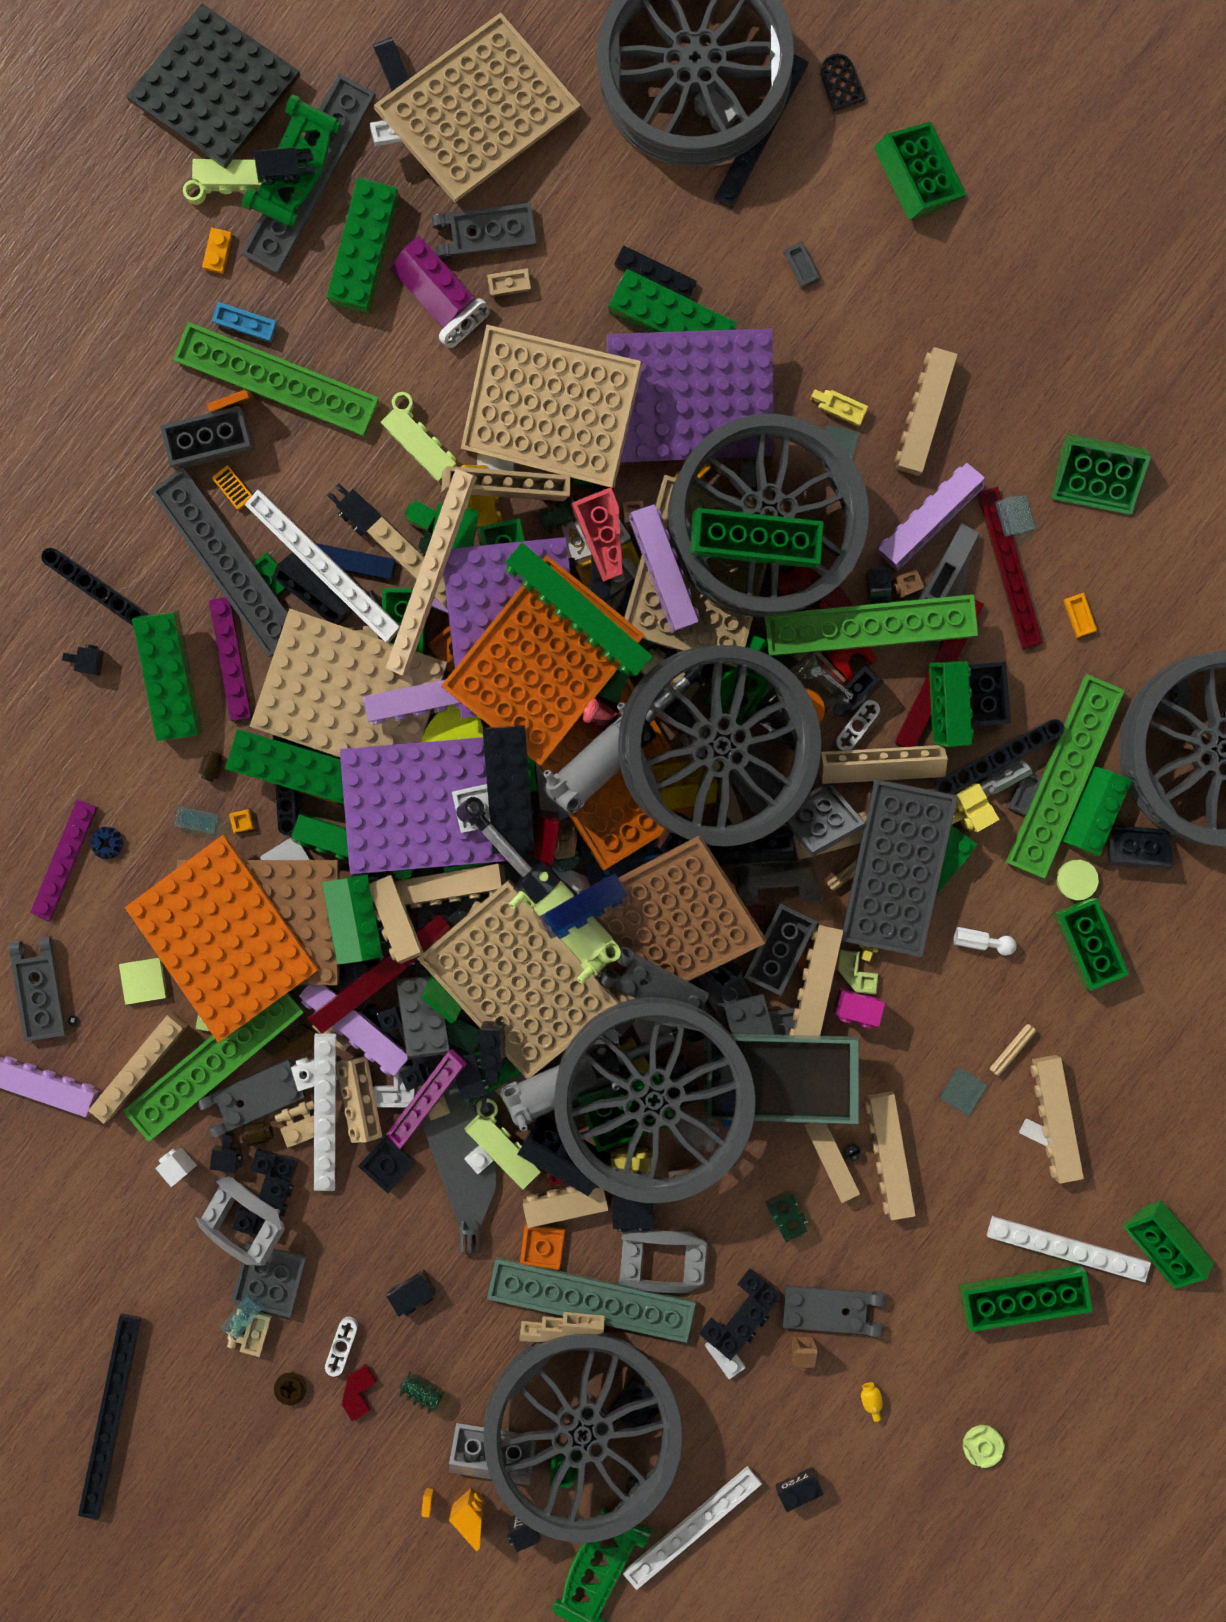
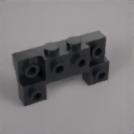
[376,1005,443,1091]
[232,1148,299,1235]
[698,1268,782,1361]

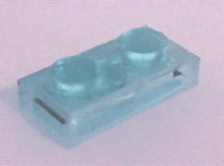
[174,806,220,835]
[220,1294,263,1341]

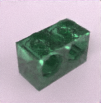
[765,1191,809,1243]

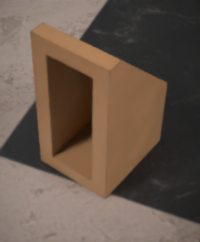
[792,1336,817,1370]

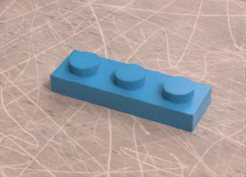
[212,302,278,342]

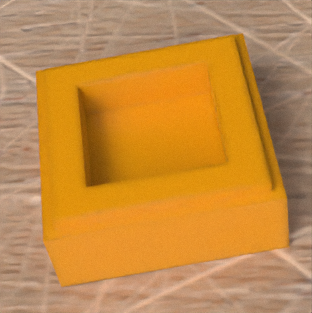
[229,809,255,834]
[421,1488,433,1517]

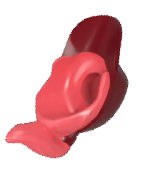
[583,698,621,728]

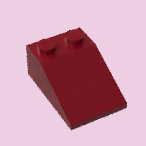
[528,809,559,865]

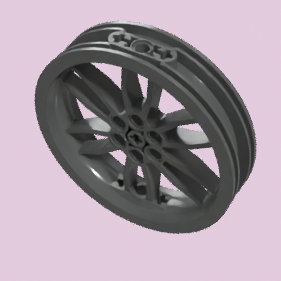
[597,0,794,167]
[667,414,869,618]
[618,645,821,846]
[1119,650,1226,847]
[554,997,755,1203]
[483,1332,682,1543]

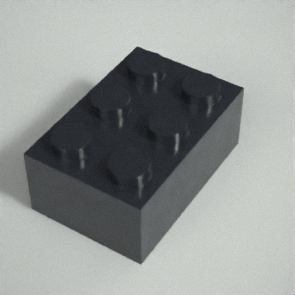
[969,661,1011,727]

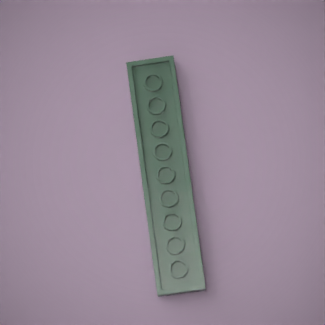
[487,1257,696,1343]

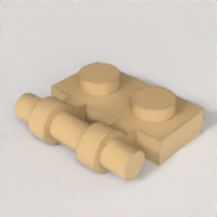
[275,1100,314,1148]
[227,1306,272,1357]

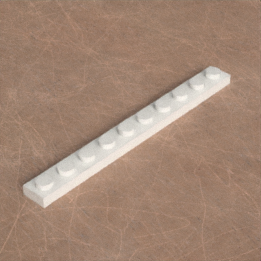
[245,490,400,643]

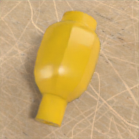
[861,1382,883,1422]

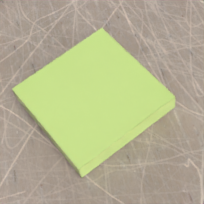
[119,958,167,1005]

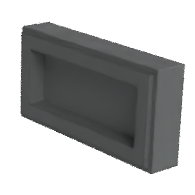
[783,242,820,289]
[1008,774,1042,815]

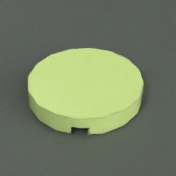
[1056,860,1099,900]
[963,1425,1005,1468]

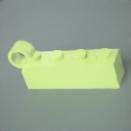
[183,159,261,205]
[381,392,457,484]
[464,1098,540,1189]

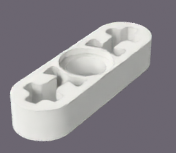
[439,298,490,348]
[835,700,880,751]
[325,1316,358,1377]

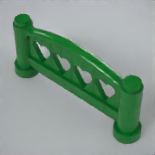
[242,94,341,227]
[551,1507,652,1622]

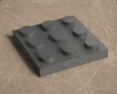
[785,783,865,857]
[231,1241,307,1318]

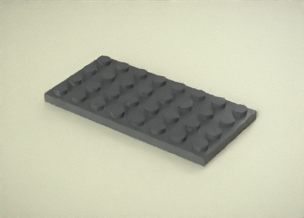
[841,779,957,957]

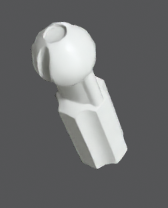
[954,927,1017,956]

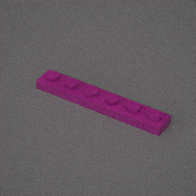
[209,597,252,721]
[30,799,98,920]
[386,1049,467,1149]

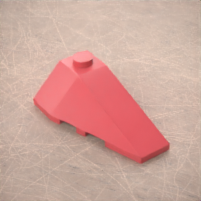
[571,487,623,581]

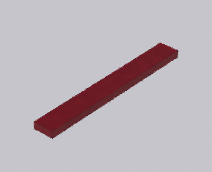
[977,486,1043,649]
[894,599,984,747]
[309,914,452,1034]

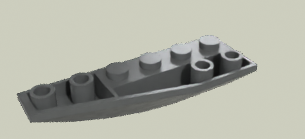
[918,523,979,650]

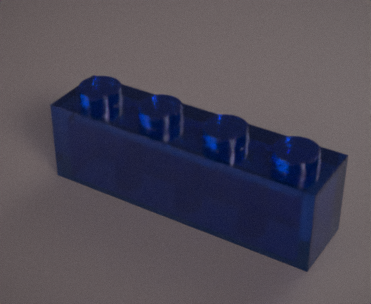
[538,873,628,939]

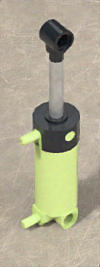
[456,797,621,984]

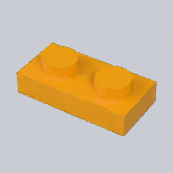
[202,227,233,274]

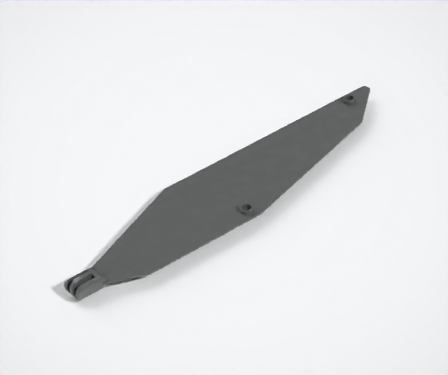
[415,867,497,1253]

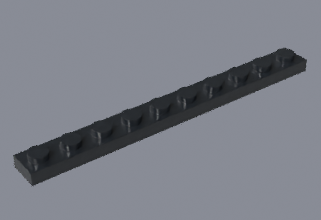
[78,1313,142,1520]

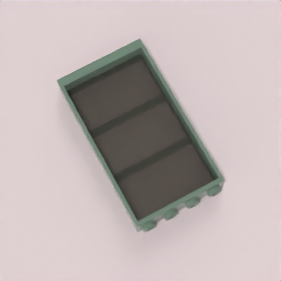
[704,1034,859,1124]

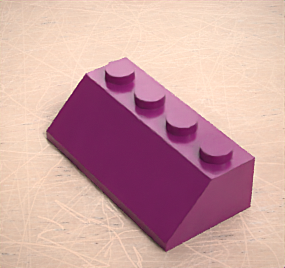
[391,235,474,328]

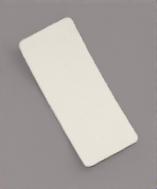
[1019,1119,1048,1146]

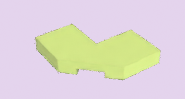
[837,949,878,994]

